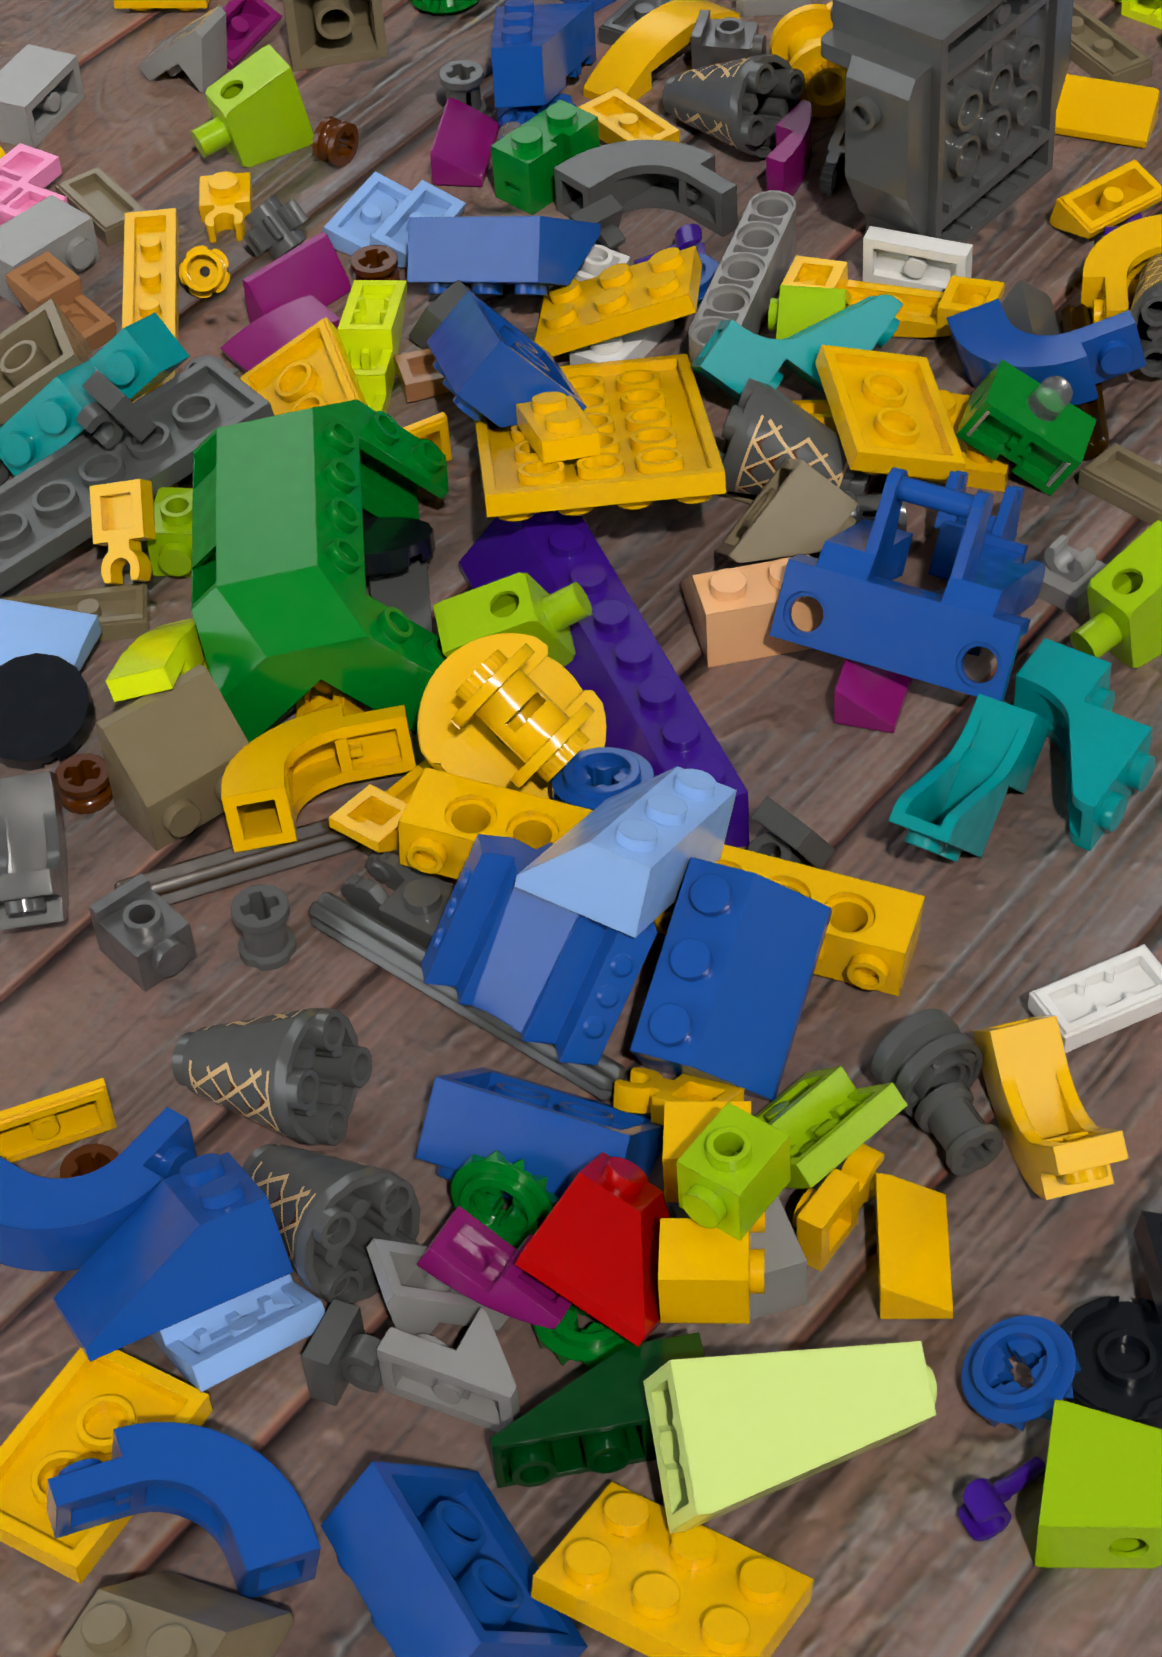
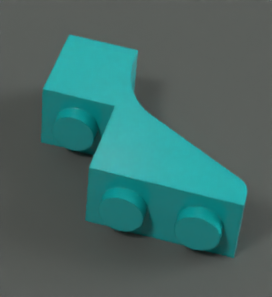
[690,294,903,402]
[0,313,190,476]
[1014,638,1156,851]
[888,694,1052,862]

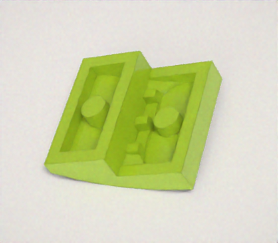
[755,1066,908,1189]

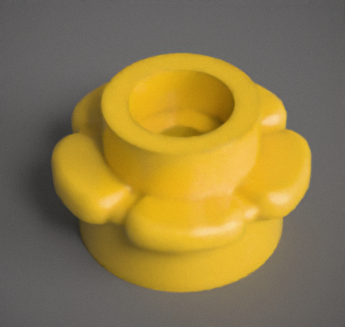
[179,245,230,298]

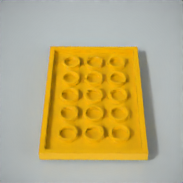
[474,354,726,522]

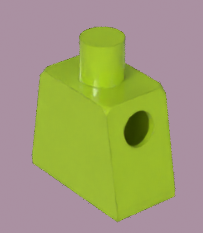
[190,44,314,168]
[1070,520,1162,668]
[433,572,592,667]
[1035,1400,1162,1569]

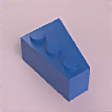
[491,0,596,108]

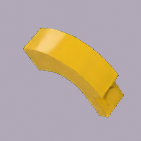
[1080,214,1162,324]
[221,704,416,853]
[973,1015,1129,1200]

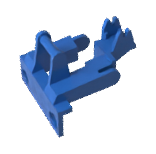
[769,467,1045,702]

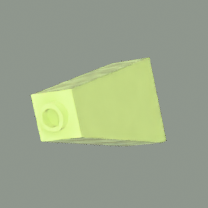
[643,1341,937,1533]

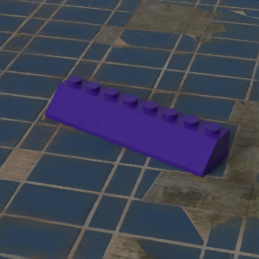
[459,510,749,848]

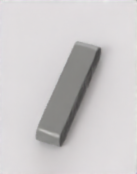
[688,190,796,390]

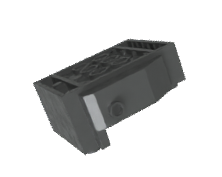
[821,0,1074,243]

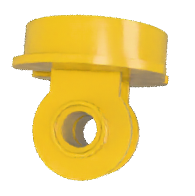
[770,1,848,118]
[417,633,606,801]

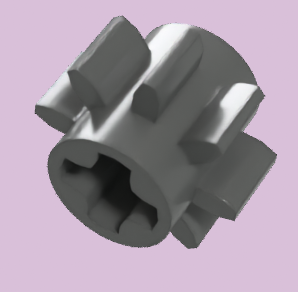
[243,195,309,260]

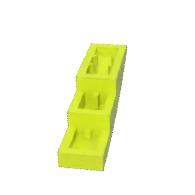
[337,280,407,413]
[105,618,210,702]

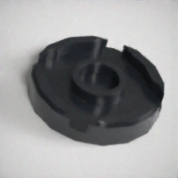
[363,517,436,576]
[0,653,95,771]
[1060,1296,1162,1429]

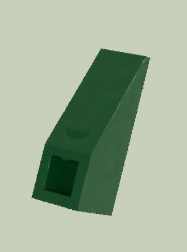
[490,1332,705,1488]

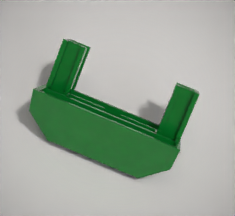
[191,400,449,743]

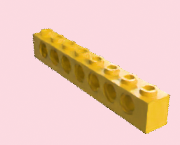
[398,767,925,996]

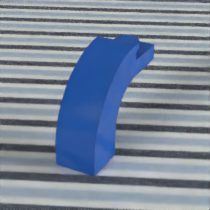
[946,299,1147,405]
[0,1107,197,1272]
[47,1422,321,1599]

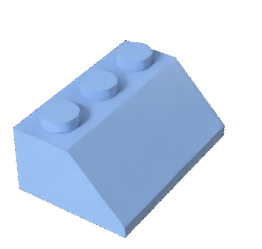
[515,766,737,938]

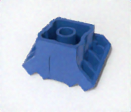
[421,834,657,1065]

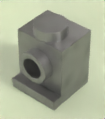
[691,10,767,69]
[89,873,197,992]

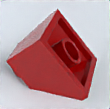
[515,1152,670,1347]

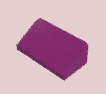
[223,0,282,70]
[430,98,500,187]
[242,232,351,323]
[834,658,912,733]

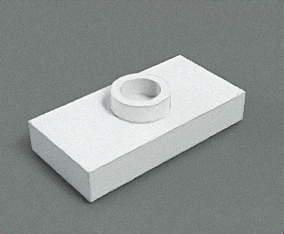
[1028,944,1162,1053]

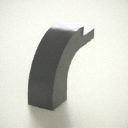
[554,140,738,237]
[0,771,69,930]

